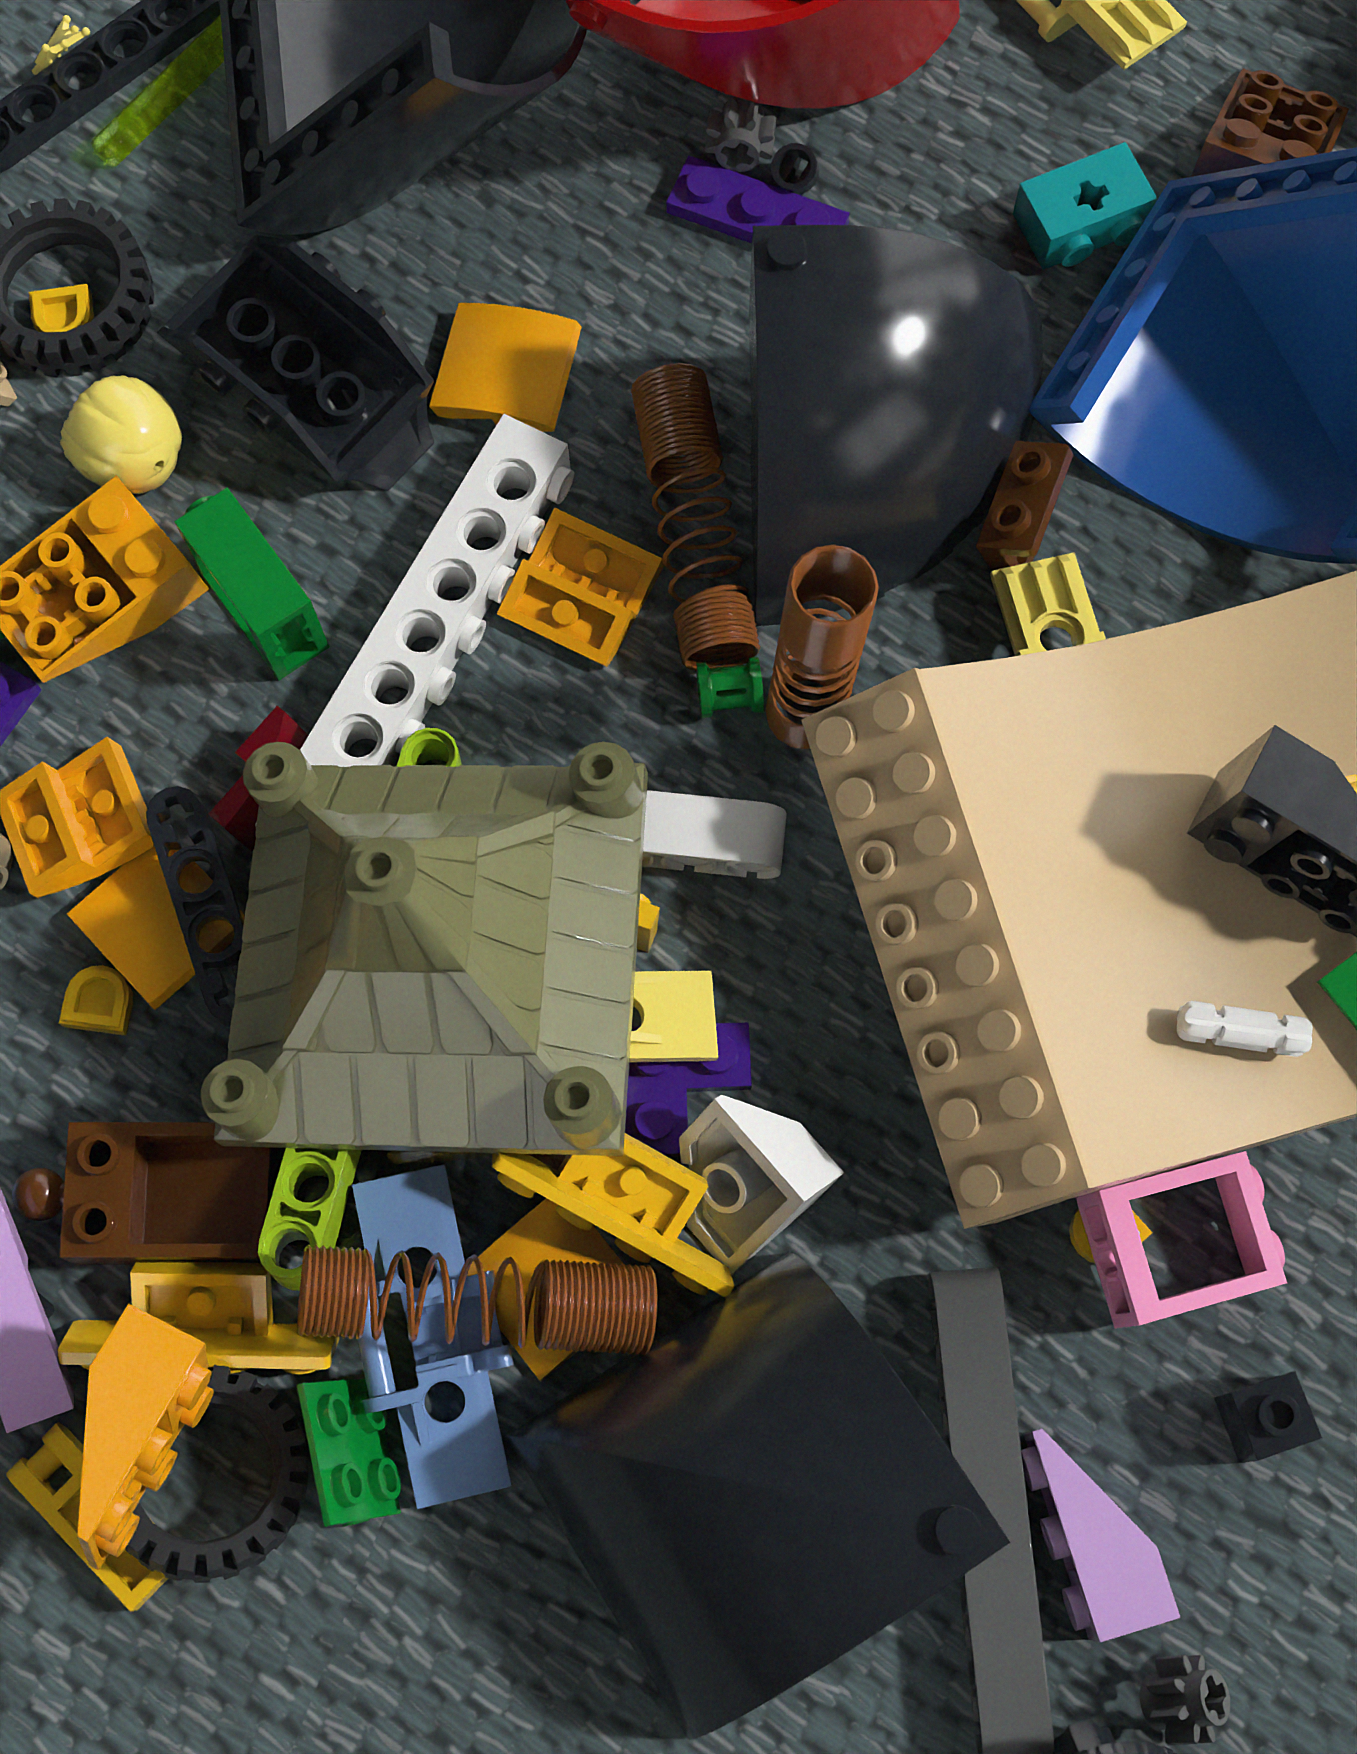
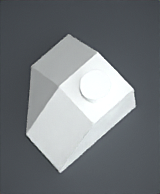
[679,1095,844,1275]

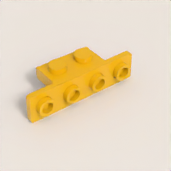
[492,1133,734,1297]
[57,1261,339,1374]

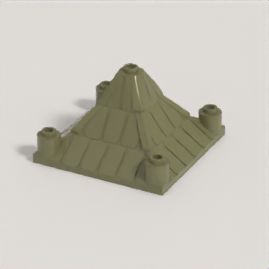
[201,741,648,1156]

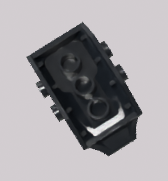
[156,235,435,491]

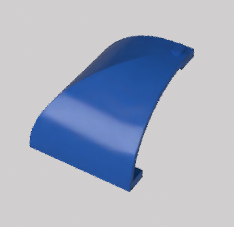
[1029,147,1357,564]

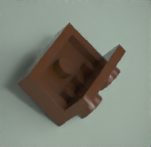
[976,441,1073,571]

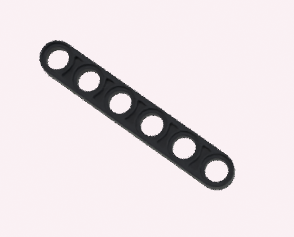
[0,0,221,173]

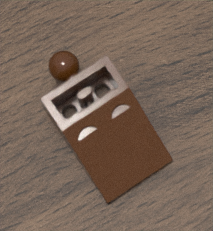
[12,1122,272,1265]

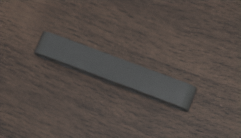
[928,1267,1054,1754]

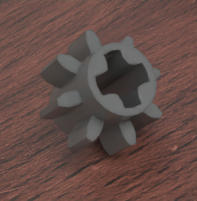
[705,97,776,172]
[1140,1655,1230,1746]

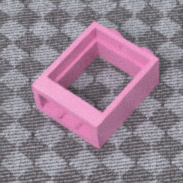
[1076,1151,1287,1328]

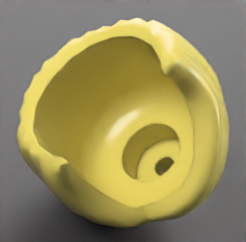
[60,375,182,494]

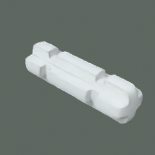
[1177,1000,1313,1057]

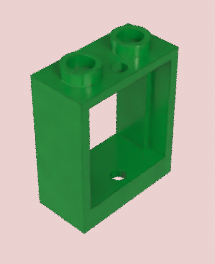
[174,487,330,681]

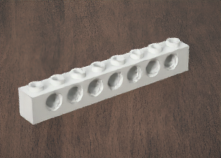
[255,413,574,826]

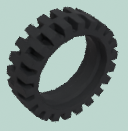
[0,198,154,377]
[125,1365,309,1583]

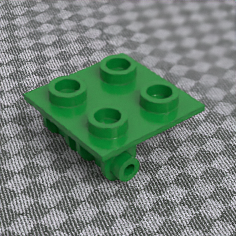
[297,1379,401,1527]

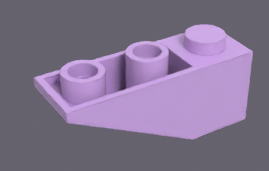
[1021,1429,1181,1642]

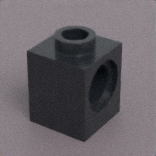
[1214,1371,1322,1463]

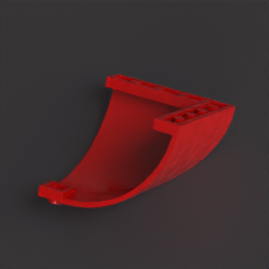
[566,0,960,108]

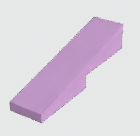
[0,1188,74,1433]

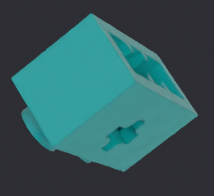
[1012,142,1157,270]

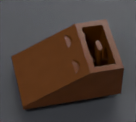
[1191,68,1349,177]

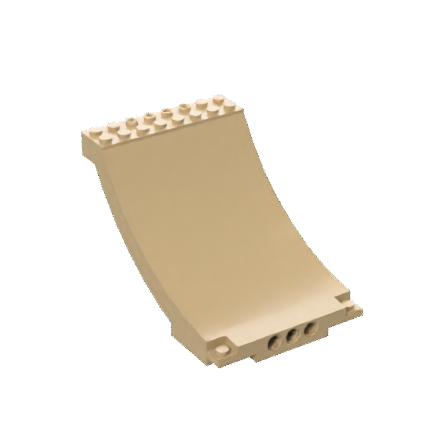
[801,571,1357,1229]

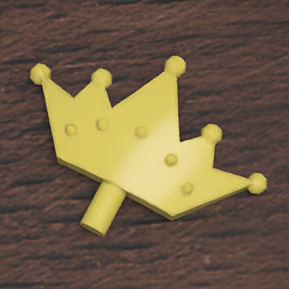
[32,15,90,75]

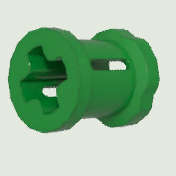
[696,657,764,718]

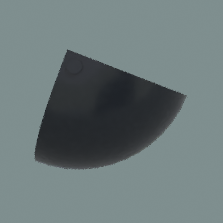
[749,225,1043,627]

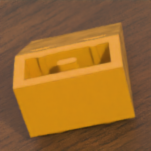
[0,475,209,683]
[77,1304,214,1570]

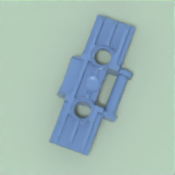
[352,1165,514,1509]

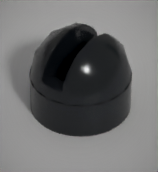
[771,143,819,195]

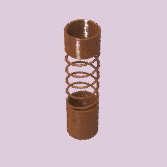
[631,363,761,671]
[765,545,879,749]
[297,1245,657,1355]

